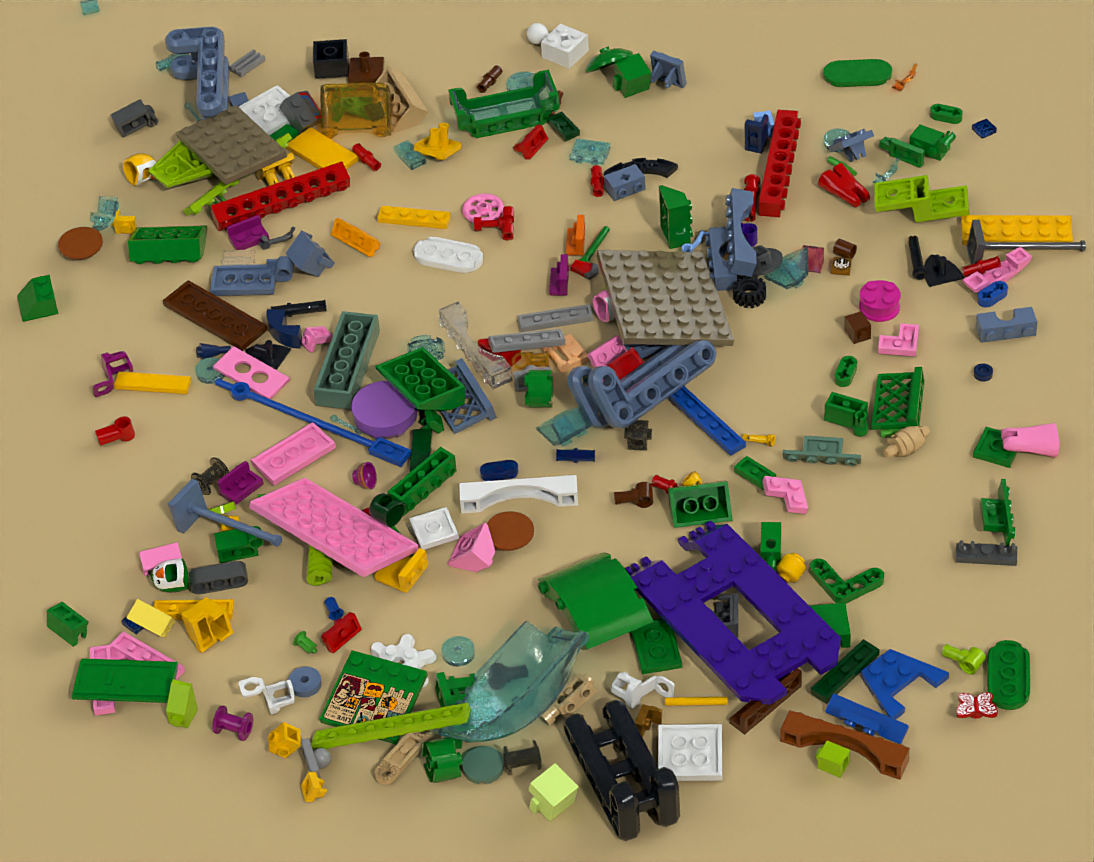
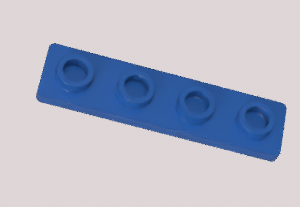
[825,694,909,744]

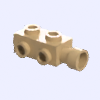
[538,673,597,726]

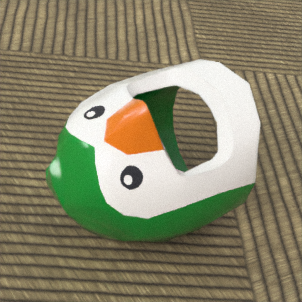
[151,558,189,593]

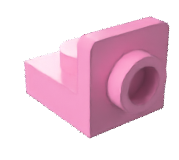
[301,326,333,352]

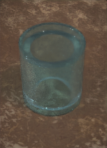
[80,0,100,15]

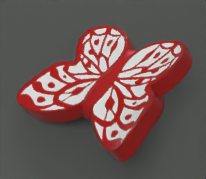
[957,692,998,719]

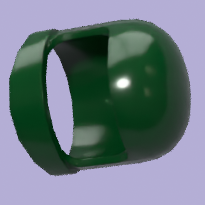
[369,493,406,527]

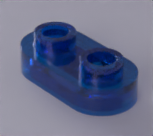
[480,460,519,481]

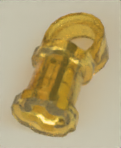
[512,351,549,369]

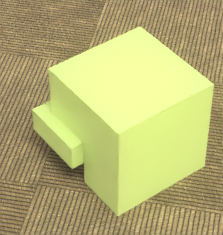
[528,763,579,822]

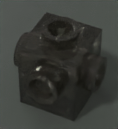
[624,420,652,451]

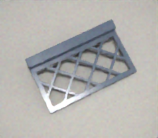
[440,358,497,434]

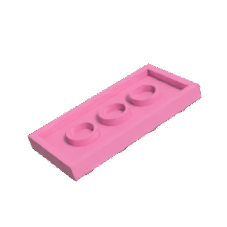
[251,422,336,486]

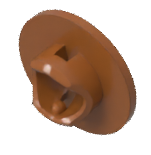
[58,227,103,259]
[487,511,534,551]

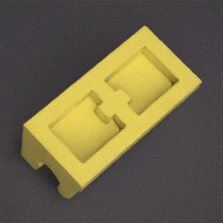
[126,599,175,638]

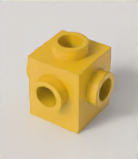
[268,722,301,759]

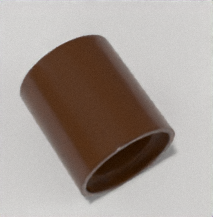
[833,238,857,259]

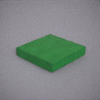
[973,427,1017,468]

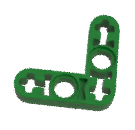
[810,558,884,604]

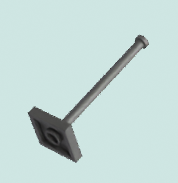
[966,220,1086,264]

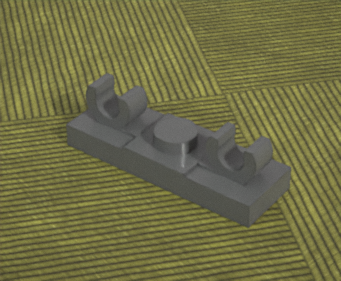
[956,540,1017,566]

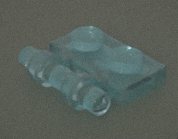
[569,139,611,165]

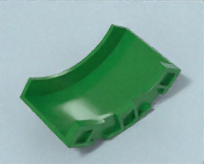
[538,552,653,650]

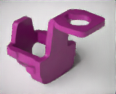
[93,351,133,397]

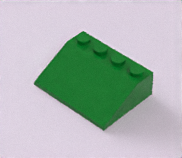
[128,225,208,264]
[376,347,465,411]

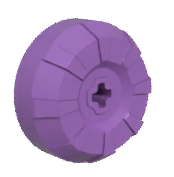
[352,381,417,439]

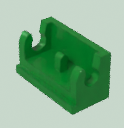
[47,602,89,647]

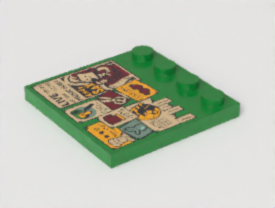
[320,650,428,745]

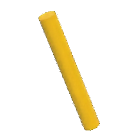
[665,697,728,706]

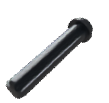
[908,235,927,280]

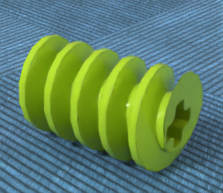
[306,545,333,586]

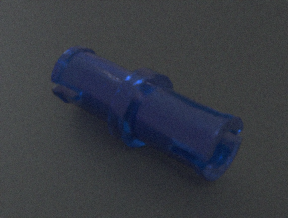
[556,448,595,463]

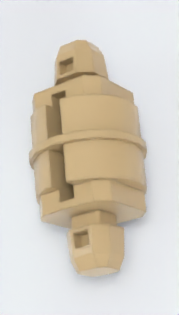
[883,426,930,457]

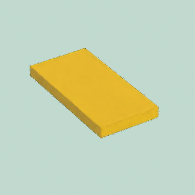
[286,127,359,169]

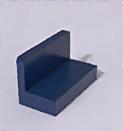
[745,114,768,154]

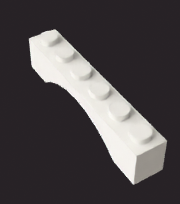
[459,475,578,514]

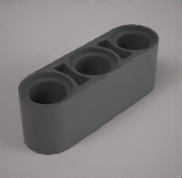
[189,561,248,594]

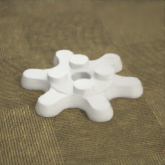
[370,634,437,688]

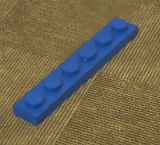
[668,386,746,456]

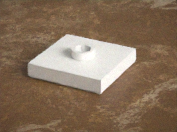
[409,507,459,550]

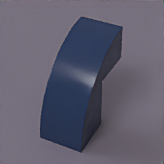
[266,309,302,349]

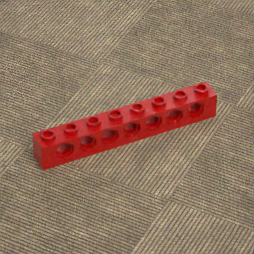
[759,109,801,218]
[211,161,350,231]

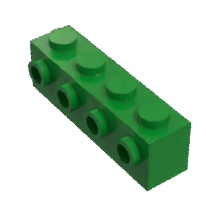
[387,447,457,516]

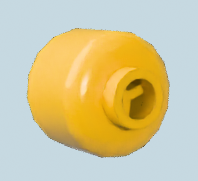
[776,553,806,583]

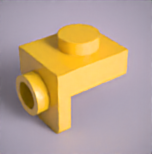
[111,209,137,234]

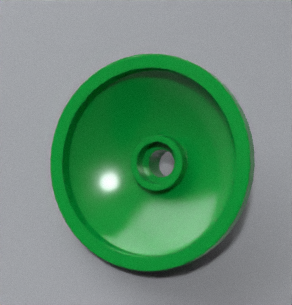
[585,46,634,73]

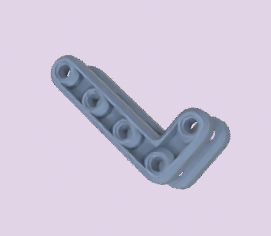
[165,27,230,120]
[568,340,716,428]

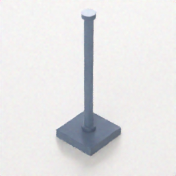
[168,479,282,547]

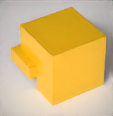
[181,597,233,653]

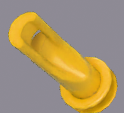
[742,434,776,447]

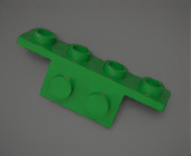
[980,479,1015,546]

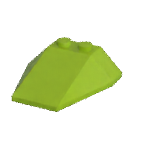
[148,141,216,188]

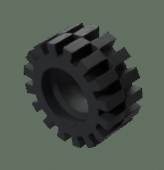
[733,275,766,308]

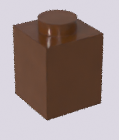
[844,311,871,344]

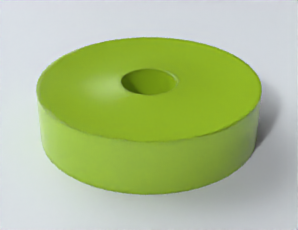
[207,502,236,514]

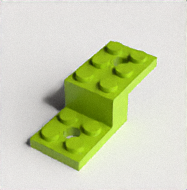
[874,175,970,223]

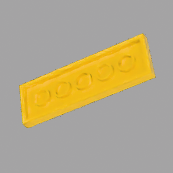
[961,215,1073,245]

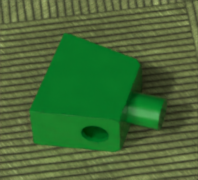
[761,522,782,572]

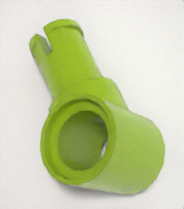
[942,644,986,675]

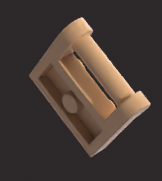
[542,334,589,372]

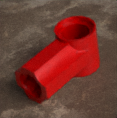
[95,416,135,446]

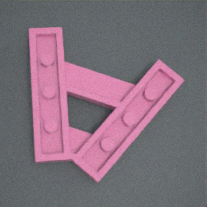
[90,631,185,716]

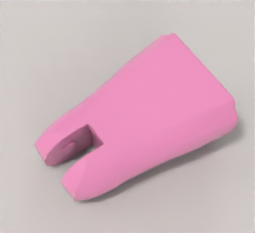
[1001,423,1060,458]

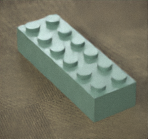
[314,311,380,410]

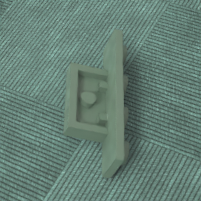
[783,435,861,466]

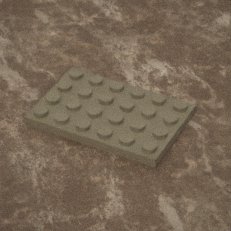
[176,105,287,185]

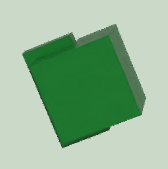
[612,53,651,98]

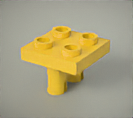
[414,122,462,160]
[256,152,295,186]

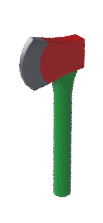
[570,226,610,279]

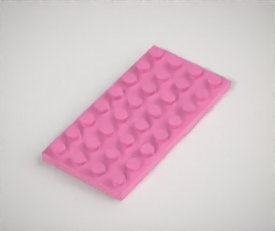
[249,478,418,577]

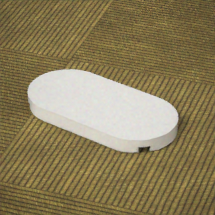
[413,237,483,273]

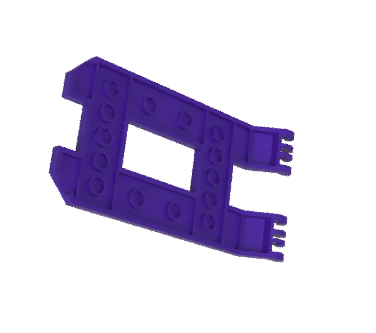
[625,520,841,705]

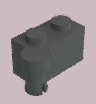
[110,99,158,138]

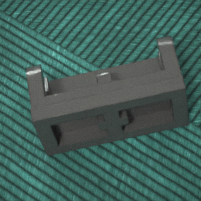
[716,593,738,637]

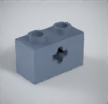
[604,164,646,201]

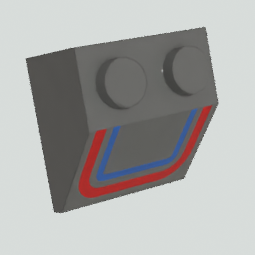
[279,91,326,135]

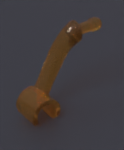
[892,63,918,91]

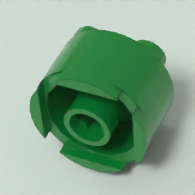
[524,370,553,408]
[422,736,462,783]

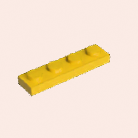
[377,206,451,229]

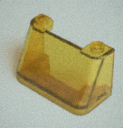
[320,83,392,138]

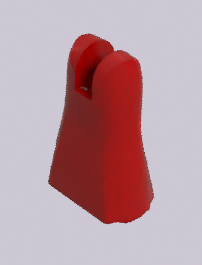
[818,163,870,208]

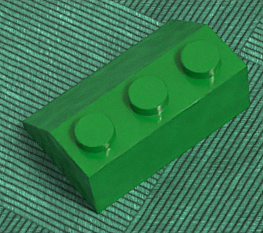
[659,185,693,249]
[667,480,733,528]

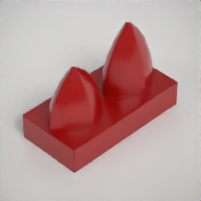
[513,125,548,159]
[321,612,362,653]

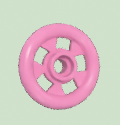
[462,193,504,223]

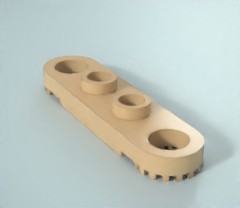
[375,729,434,785]

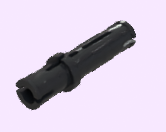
[271,300,327,317]

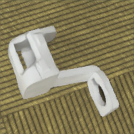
[611,672,674,709]
[239,677,295,715]

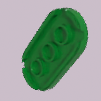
[824,59,892,87]
[987,640,1030,710]

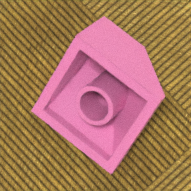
[448,523,495,572]

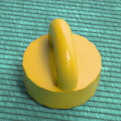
[681,471,703,486]

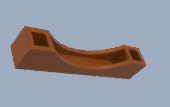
[780,710,910,780]

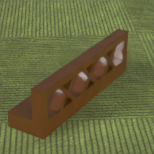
[729,668,802,735]

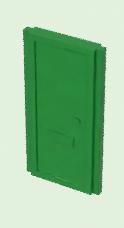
[72,658,178,703]

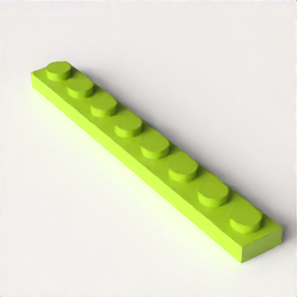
[183,133,292,216]
[311,703,471,750]

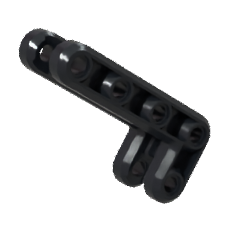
[563,699,680,841]

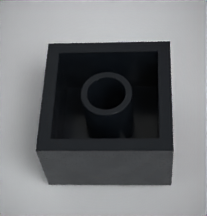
[313,39,349,79]

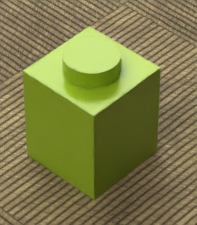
[815,741,850,778]

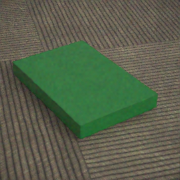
[631,618,682,675]

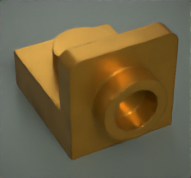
[635,704,662,738]

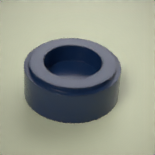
[974,363,993,382]

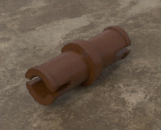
[477,65,503,93]

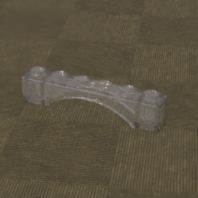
[438,301,513,389]

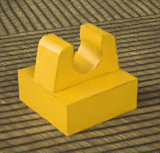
[300,772,327,802]

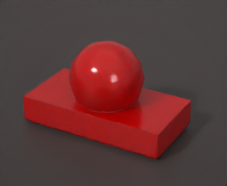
[607,347,644,380]

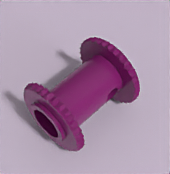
[212,705,254,741]

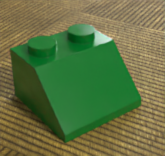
[17,275,59,322]

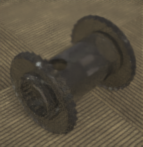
[191,457,229,495]
[503,740,542,776]

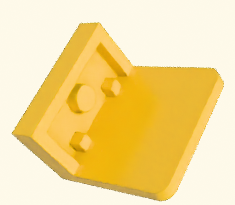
[374,548,428,593]

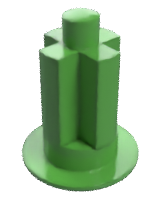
[293,631,317,654]

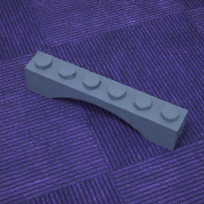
[725,188,757,277]

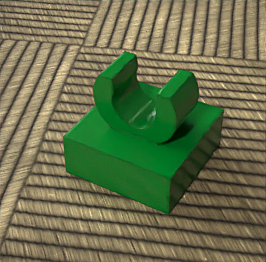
[421,410,444,434]

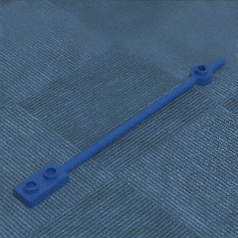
[215,378,411,467]

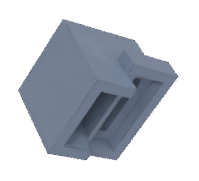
[285,230,335,277]

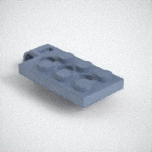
[210,256,294,296]

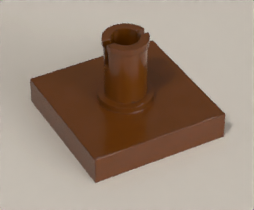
[348,51,384,85]

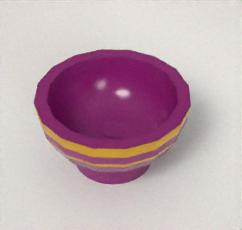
[352,462,377,489]

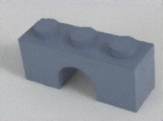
[976,307,1037,343]

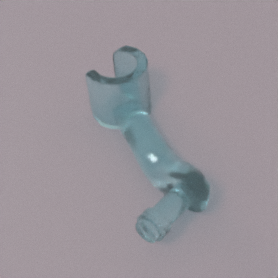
[872,157,900,183]

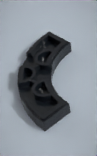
[604,158,678,178]

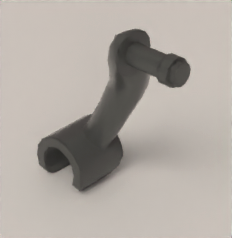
[259,227,295,250]

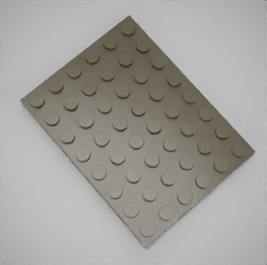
[596,249,734,346]

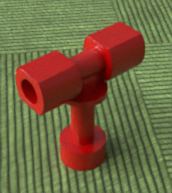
[474,206,514,240]

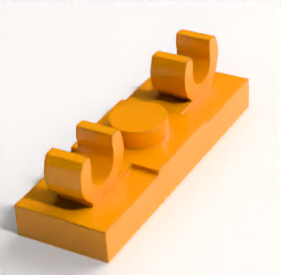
[331,218,381,257]

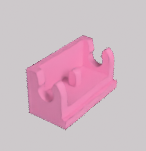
[139,542,182,576]

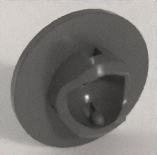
[752,245,783,276]

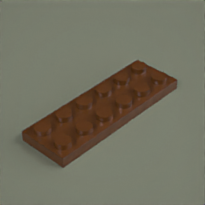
[163,280,268,351]

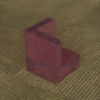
[799,245,824,273]

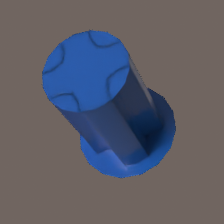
[324,597,344,620]

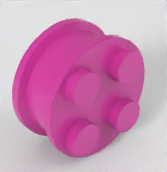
[859,280,901,322]

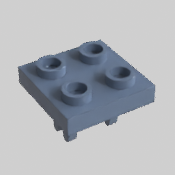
[650,50,687,88]
[828,129,874,162]

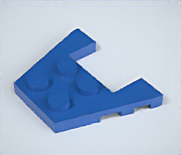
[861,649,949,719]

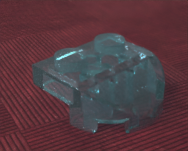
[90,196,119,231]

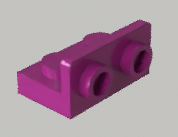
[227,215,270,252]
[549,254,569,296]

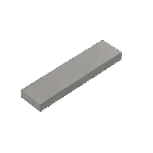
[518,304,594,332]
[488,329,565,353]

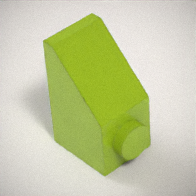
[166,679,198,728]

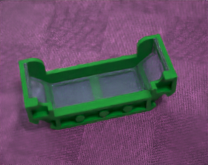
[448,69,560,138]

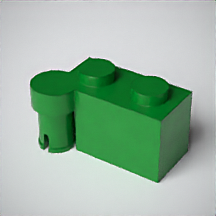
[909,124,956,161]
[824,392,868,437]

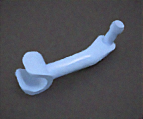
[682,230,709,252]

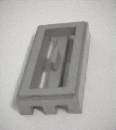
[229,49,266,77]

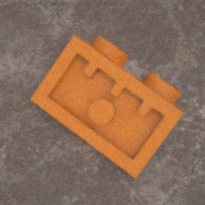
[566,215,586,255]

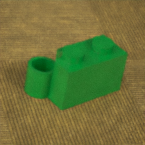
[214,526,264,563]

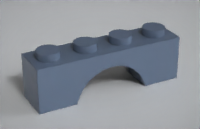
[706,227,737,291]

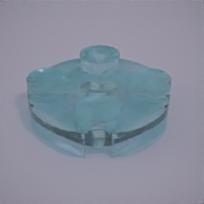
[407,335,445,360]

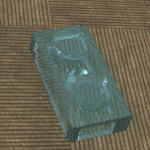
[393,140,426,170]

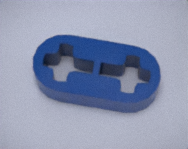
[977,281,1008,308]

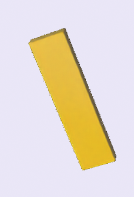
[114,372,192,394]
[153,599,234,620]

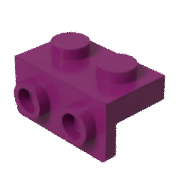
[217,461,264,505]

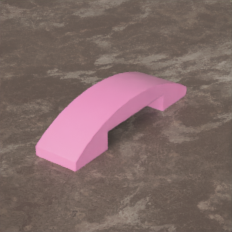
[963,247,1032,292]

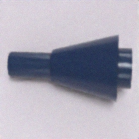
[196,343,231,361]

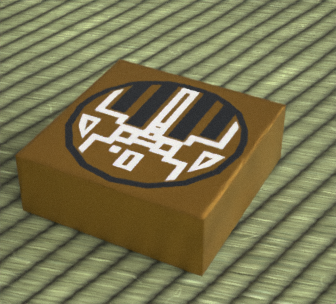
[831,257,852,275]

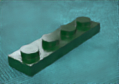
[811,639,880,704]

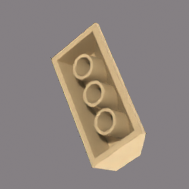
[368,66,428,132]

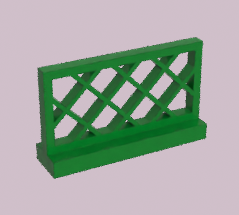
[871,367,925,430]

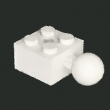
[527,23,589,69]

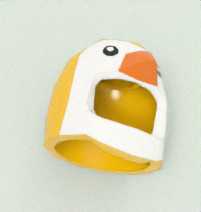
[123,153,157,186]

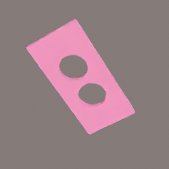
[213,346,290,399]

